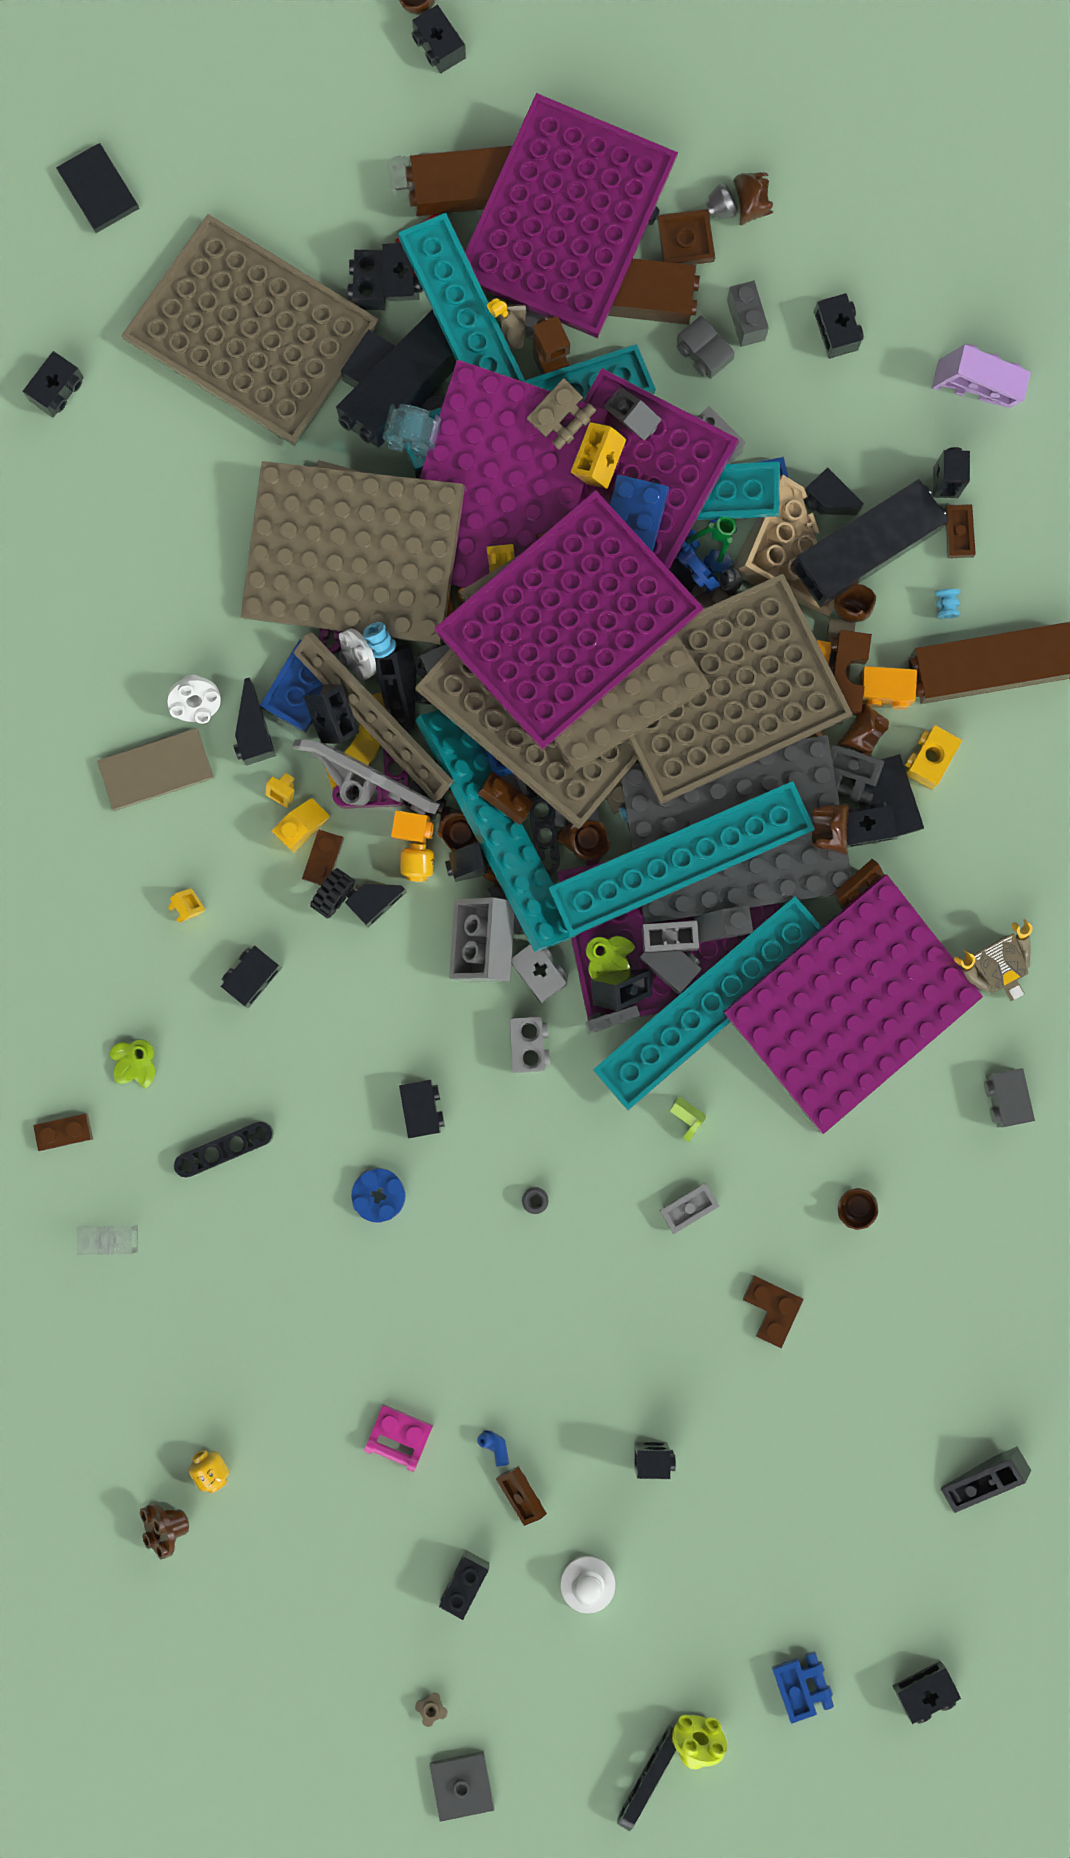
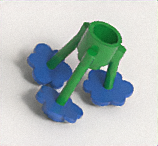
[679,517,737,573]

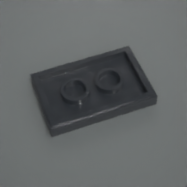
[56,143,140,233]
[852,754,924,844]

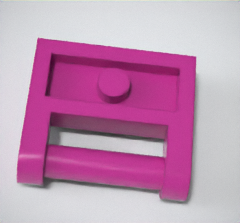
[364,1404,433,1472]

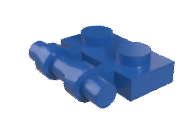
[772,1652,834,1724]

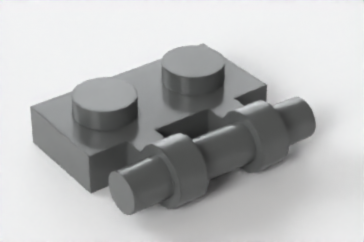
[831,745,885,804]

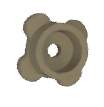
[415,1693,447,1727]

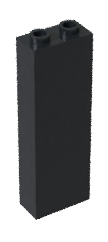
[336,310,457,448]
[790,479,949,608]

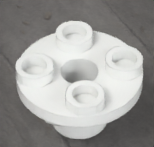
[339,628,376,681]
[167,674,221,724]
[561,1556,615,1613]

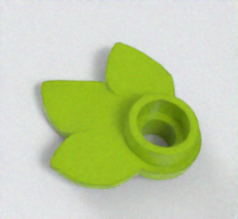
[586,936,635,979]
[109,1039,156,1089]

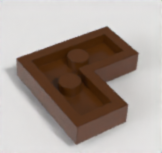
[743,1275,804,1349]

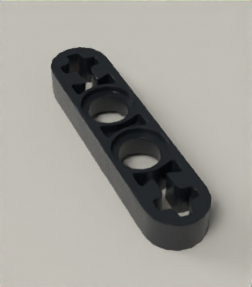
[526,784,560,875]
[174,1122,274,1178]
[617,1726,677,1831]

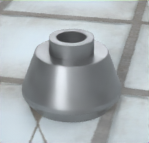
[706,184,738,219]

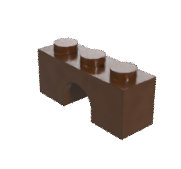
[533,315,570,375]
[829,630,872,716]

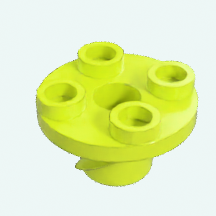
[672,1715,727,1769]

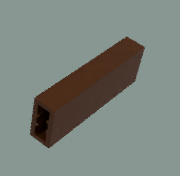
[405,146,512,216]
[608,258,700,325]
[908,622,1070,704]

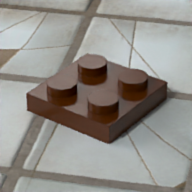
[657,209,715,265]

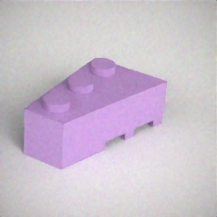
[932,344,1031,408]

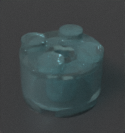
[383,404,442,458]

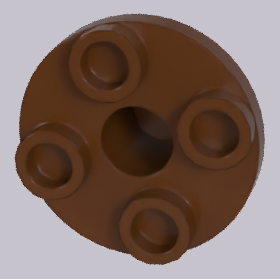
[140,1503,189,1559]

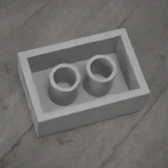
[449,897,514,982]

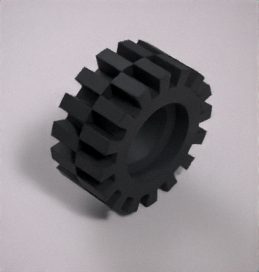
[310,868,355,919]

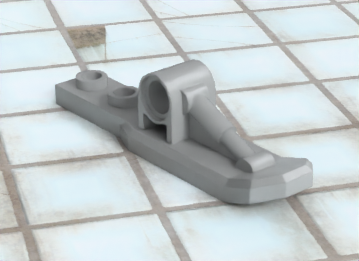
[293,739,440,815]

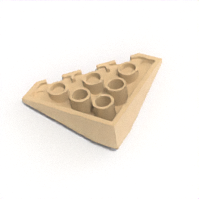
[734,475,835,616]

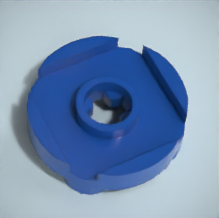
[676,545,721,594]
[351,1169,406,1223]

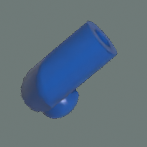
[477,1430,509,1467]

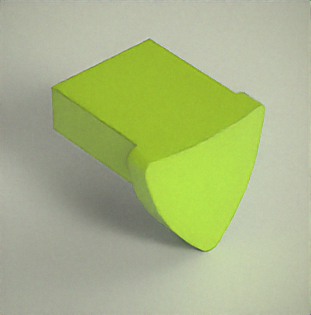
[670,1096,706,1142]

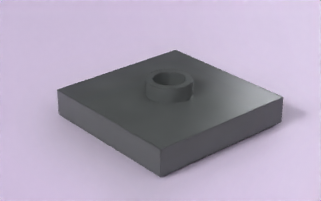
[429,1751,494,1822]

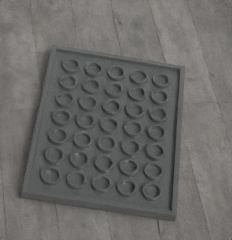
[621,735,852,924]

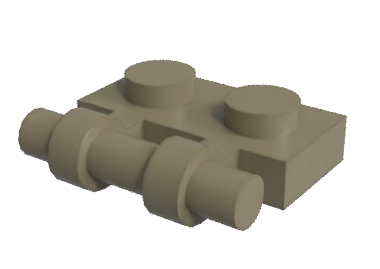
[527,378,596,450]

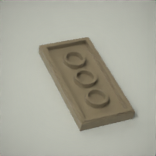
[97,728,214,811]

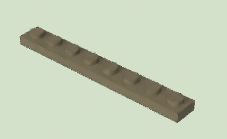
[294,633,454,802]

